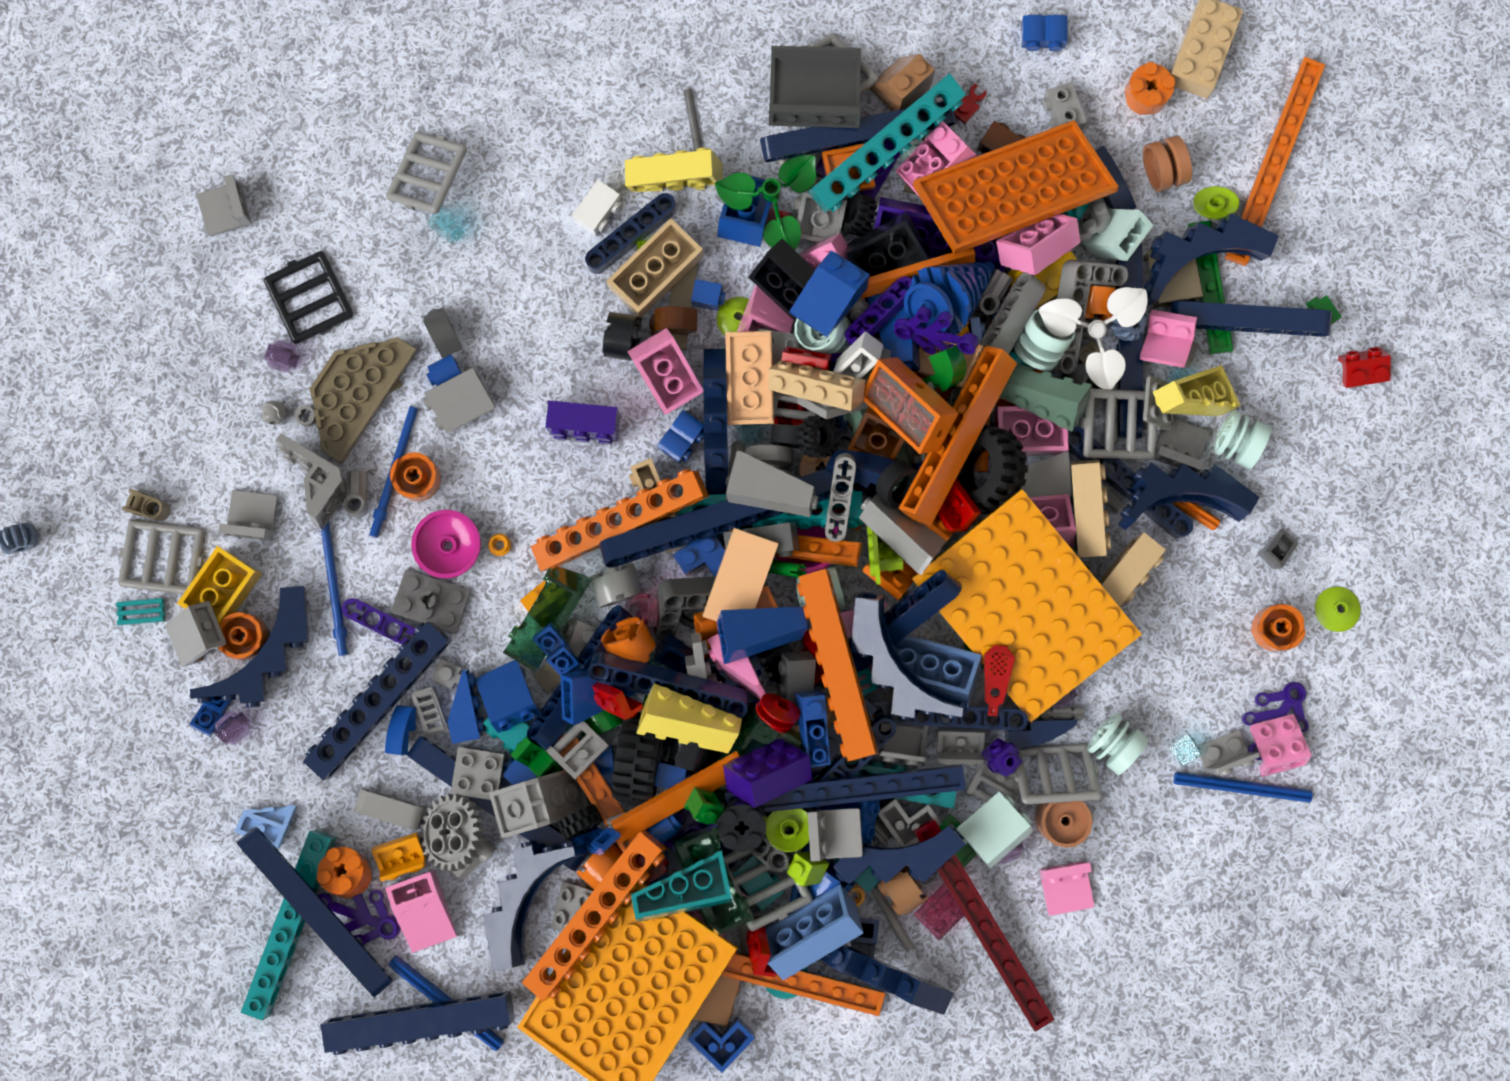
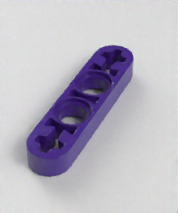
[845,277,912,346]
[342,598,425,649]

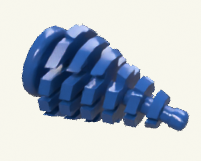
[904,261,995,335]

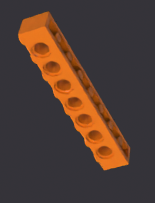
[530,469,709,571]
[522,830,667,1002]

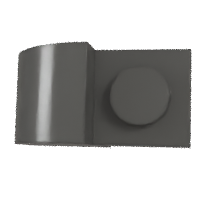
[423,307,463,359]

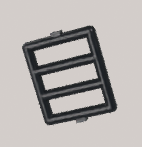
[263,251,354,344]

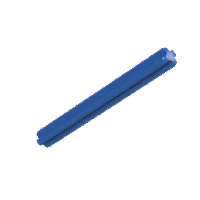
[1173,772,1313,803]
[388,956,504,1051]

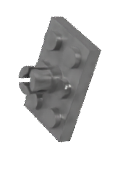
[390,569,471,634]

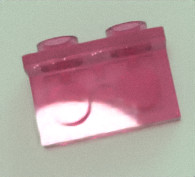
[626,594,658,630]
[913,883,964,940]

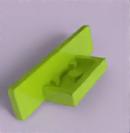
[867,526,903,584]

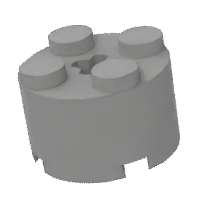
[590,563,643,608]

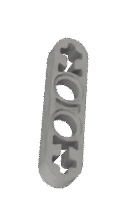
[825,453,856,542]

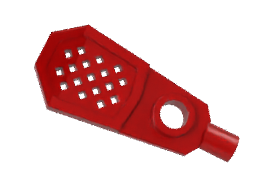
[984,644,1015,716]

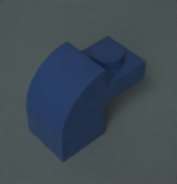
[850,918,879,957]

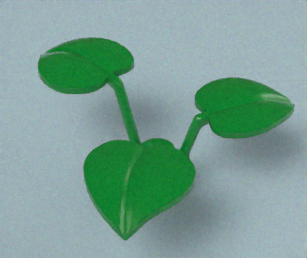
[715,155,816,250]

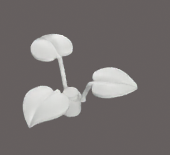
[1038,287,1147,390]

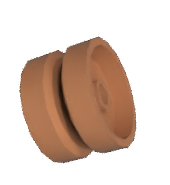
[1143,135,1192,192]
[1034,792,1093,848]

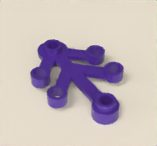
[894,307,979,355]
[1242,682,1309,760]
[319,890,401,946]

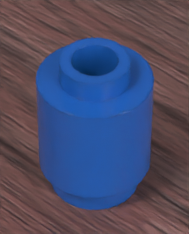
[647,813,683,844]

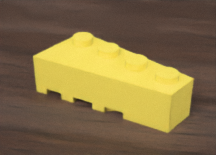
[625,148,723,192]
[1153,365,1241,416]
[636,683,742,753]

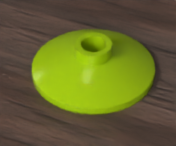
[1193,186,1239,220]
[716,297,749,336]
[1315,586,1361,632]
[766,808,809,852]

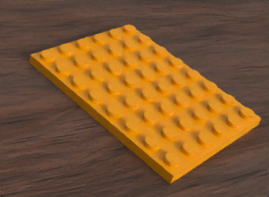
[912,489,1142,722]
[517,873,738,1081]

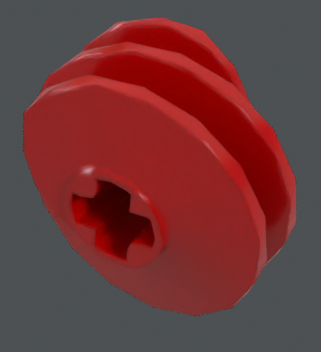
[756,693,800,733]

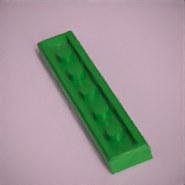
[1188,220,1234,355]

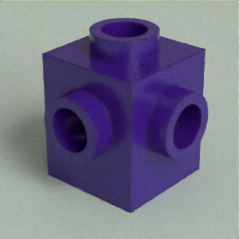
[981,738,1023,777]

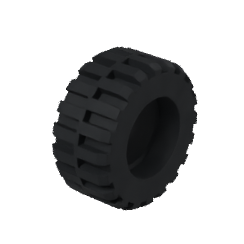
[956,425,1028,514]
[612,712,665,804]

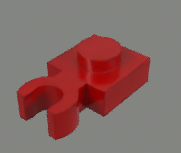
[954,84,987,125]

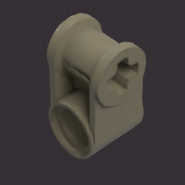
[121,488,170,521]

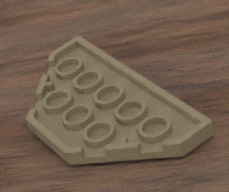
[309,337,418,464]

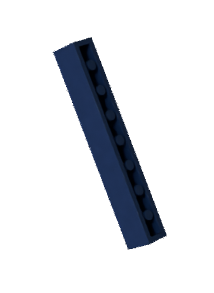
[320,991,515,1055]

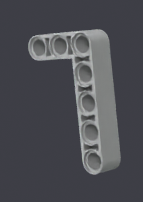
[1052,259,1128,374]

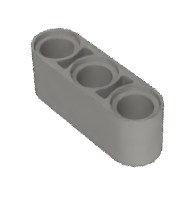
[354,788,425,830]

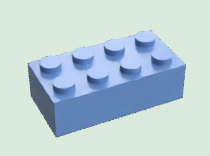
[894,635,982,708]
[765,884,864,980]

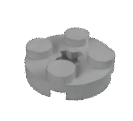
[1078,202,1111,241]

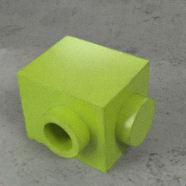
[787,851,829,887]

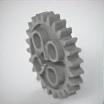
[419,794,486,871]

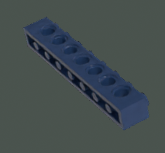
[303,622,453,780]

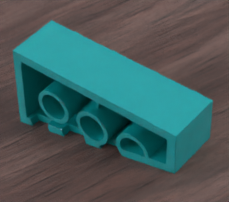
[631,850,732,922]

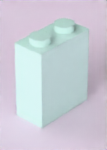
[1082,208,1153,261]
[957,792,1033,869]

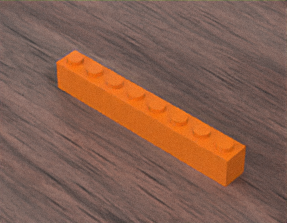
[898,345,1017,526]
[797,569,879,761]

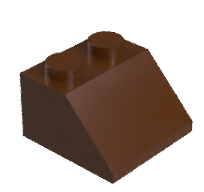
[848,406,904,461]

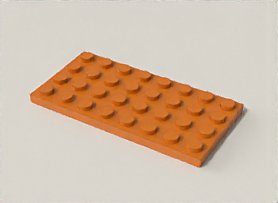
[913,120,1119,255]

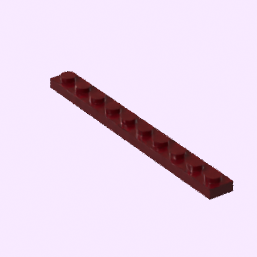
[913,818,1055,1032]

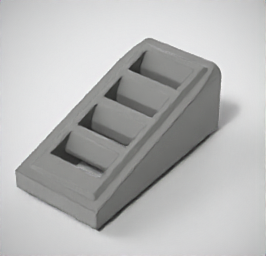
[411,686,449,738]

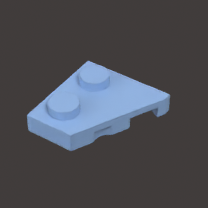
[234,805,297,849]

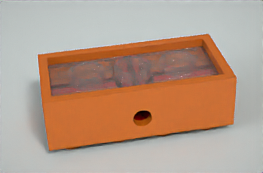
[864,357,959,454]

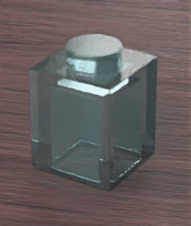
[427,206,465,244]

